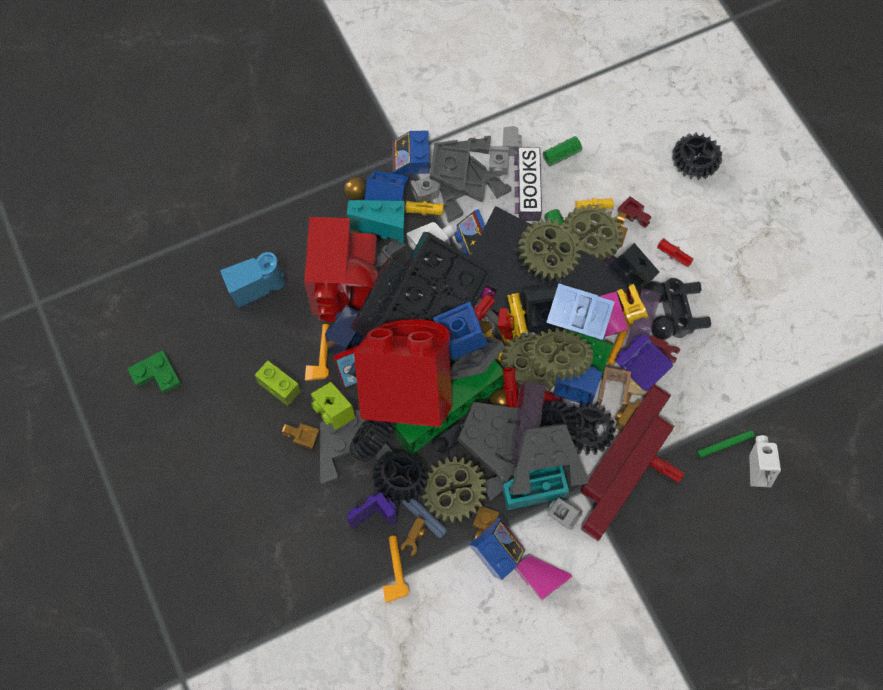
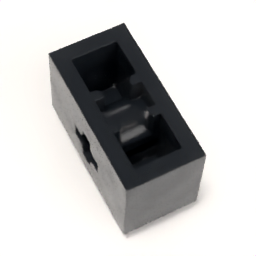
[612,243,660,292]

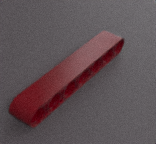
[580,384,671,504]
[581,415,675,542]

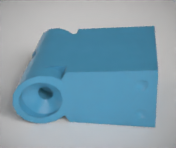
[220,252,287,308]

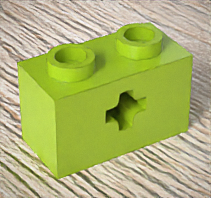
[255,361,301,406]
[311,382,355,430]

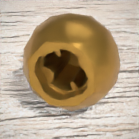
[344,177,366,200]
[490,388,508,407]

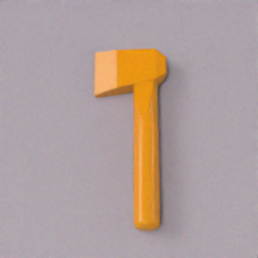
[607,311,631,365]
[305,324,330,381]
[383,535,409,603]

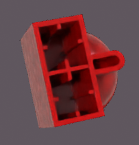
[304,217,379,322]
[354,319,452,427]

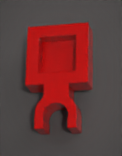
[498,308,514,340]

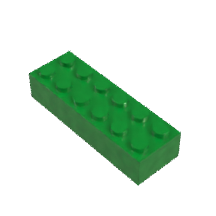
[394,360,504,456]

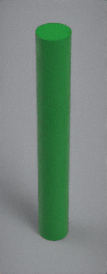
[696,430,754,459]

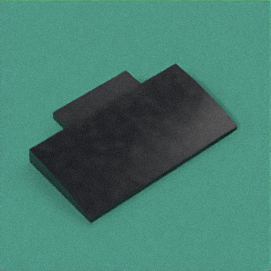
[470,206,629,340]
[348,232,494,378]

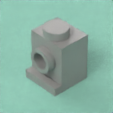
[502,126,522,156]
[489,146,509,176]
[411,176,440,202]
[547,497,583,530]

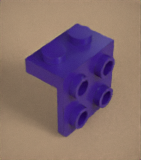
[615,334,673,391]
[347,492,398,529]

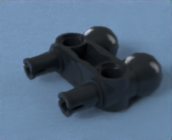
[642,278,711,340]

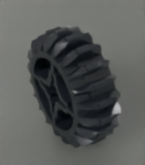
[672,132,722,180]
[529,400,581,446]
[572,402,616,456]
[349,420,395,462]
[372,450,428,504]

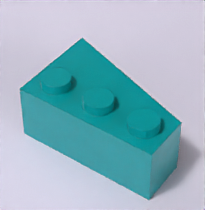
[347,200,405,244]
[502,466,569,510]

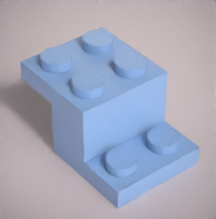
[547,284,615,340]

